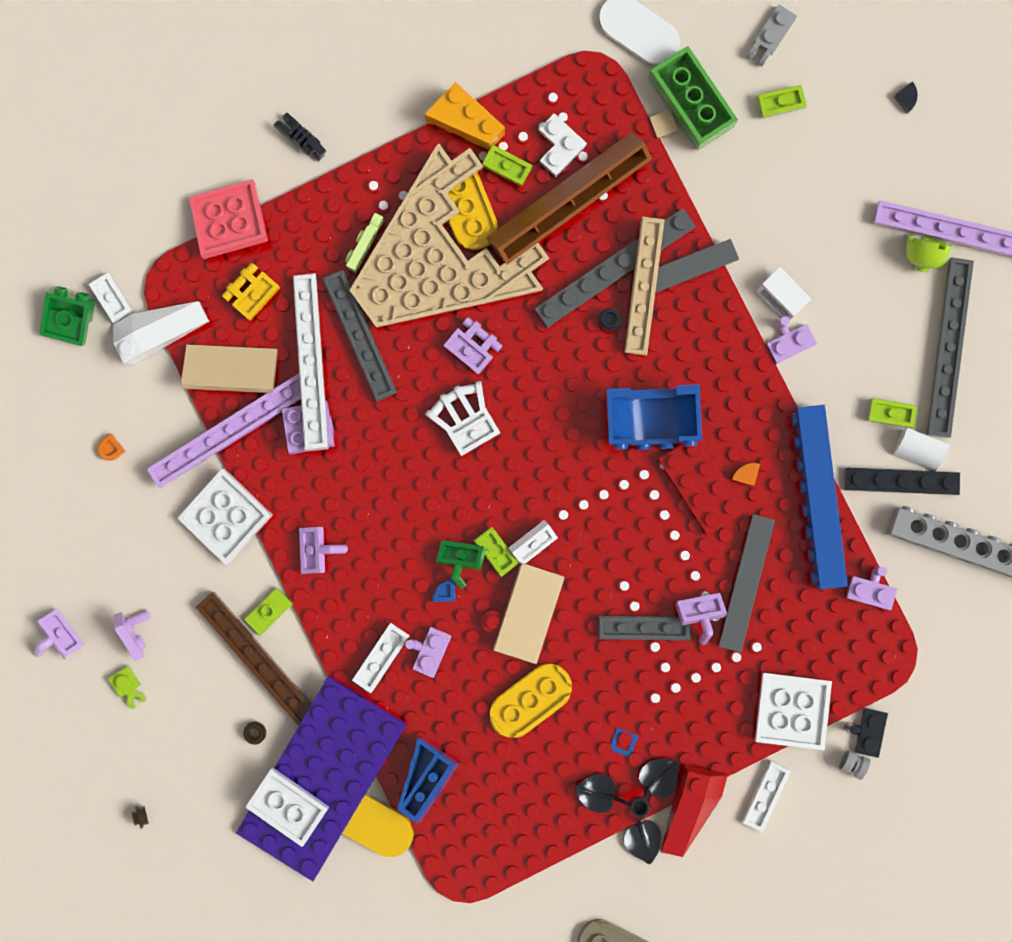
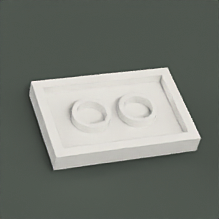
[245,768,329,847]

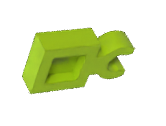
[108,666,147,709]

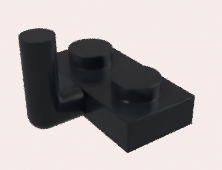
[844,708,888,758]

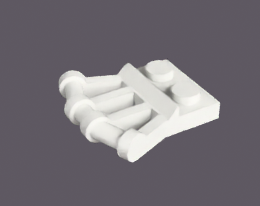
[425,381,500,456]

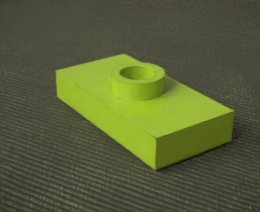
[474,527,519,577]
[244,588,293,636]

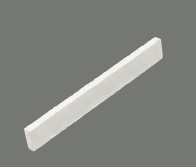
[293,274,329,451]

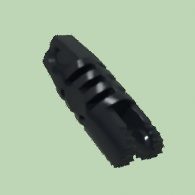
[273,113,326,162]

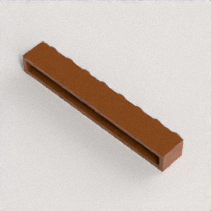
[486,133,652,265]

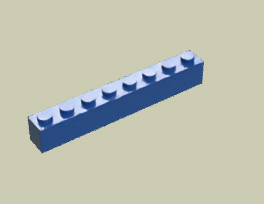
[791,404,848,589]

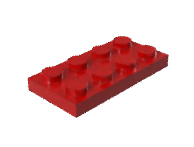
[658,441,746,536]

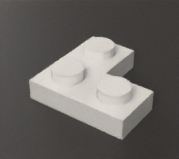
[539,113,587,177]

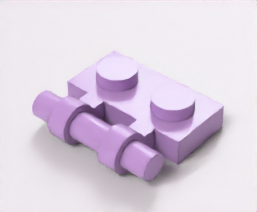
[444,317,503,375]

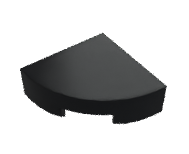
[894,81,918,114]

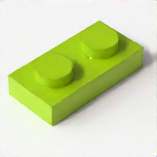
[757,85,807,119]
[482,145,532,187]
[867,398,917,429]

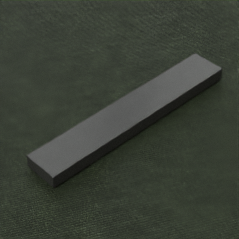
[322,270,397,402]
[718,514,775,652]

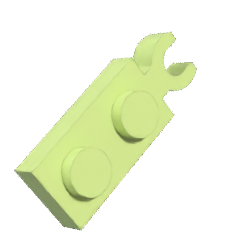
[345,213,384,274]

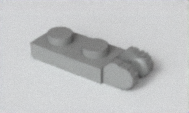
[746,5,797,67]

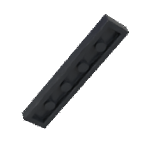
[845,468,960,495]

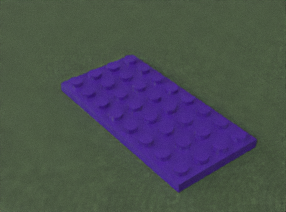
[236,676,407,881]

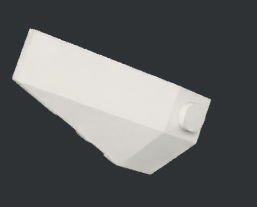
[113,301,209,364]

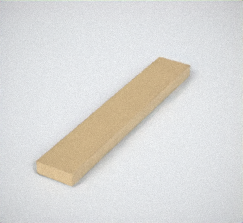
[624,217,665,355]

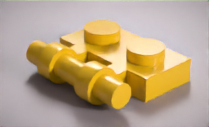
[222,262,280,321]

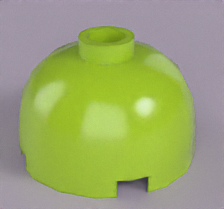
[905,234,953,273]

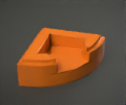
[731,463,760,486]

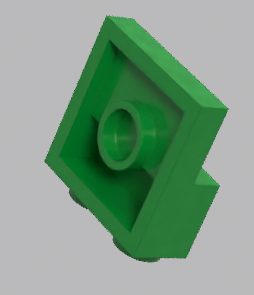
[39,286,96,346]

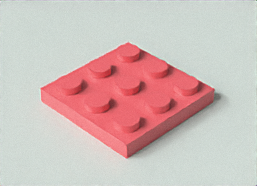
[189,179,268,259]

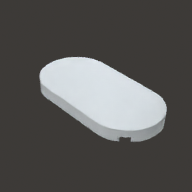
[600,0,680,66]

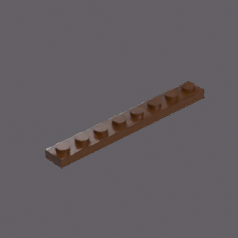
[196,592,312,726]

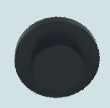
[598,308,621,331]

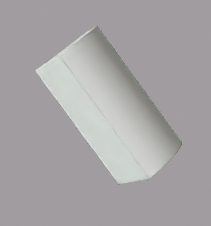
[756,267,811,319]
[892,428,950,471]

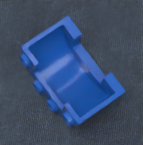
[607,384,702,450]

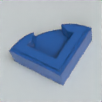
[433,579,456,602]

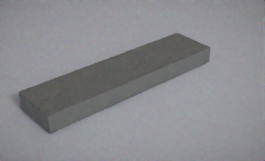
[655,239,739,294]
[598,616,690,640]

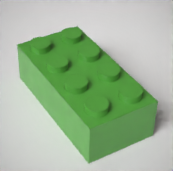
[648,46,738,151]

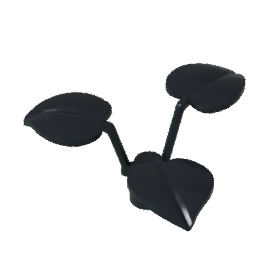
[575,758,678,864]

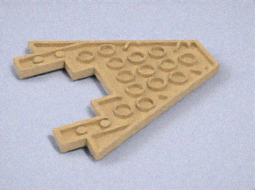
[350,144,549,328]

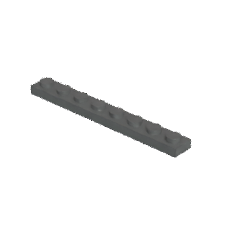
[535,209,696,328]
[926,257,974,438]

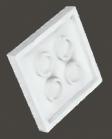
[177,468,273,565]
[754,672,832,750]

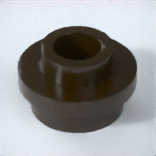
[243,721,267,745]
[131,806,149,829]

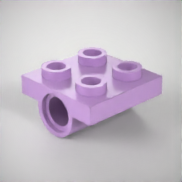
[282,401,335,455]

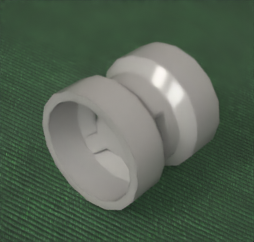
[839,749,870,780]

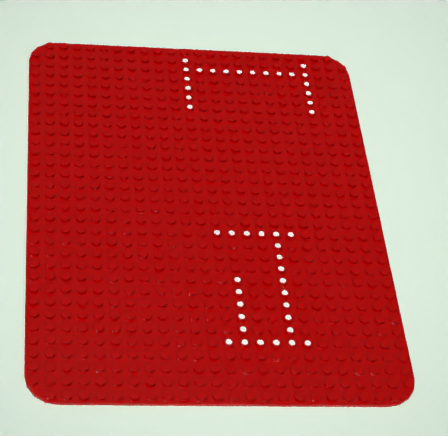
[144,50,918,903]

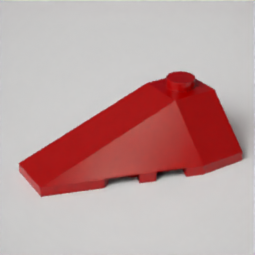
[660,764,728,857]

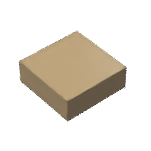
[649,110,678,139]

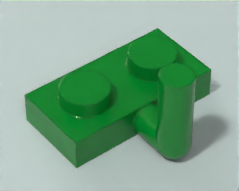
[436,540,486,589]

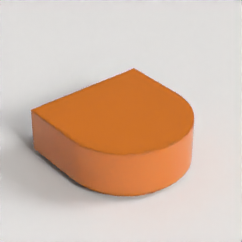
[97,433,126,461]

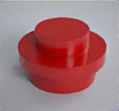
[482,610,503,633]

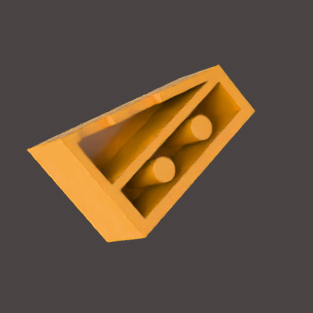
[424,82,505,150]

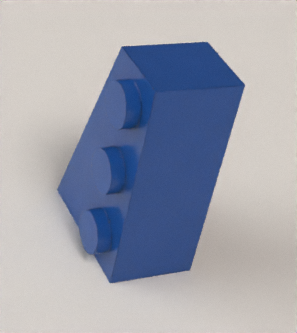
[397,737,460,823]

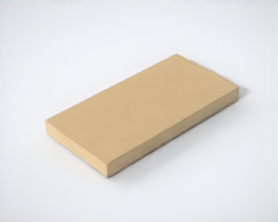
[181,345,278,393]
[492,563,565,664]

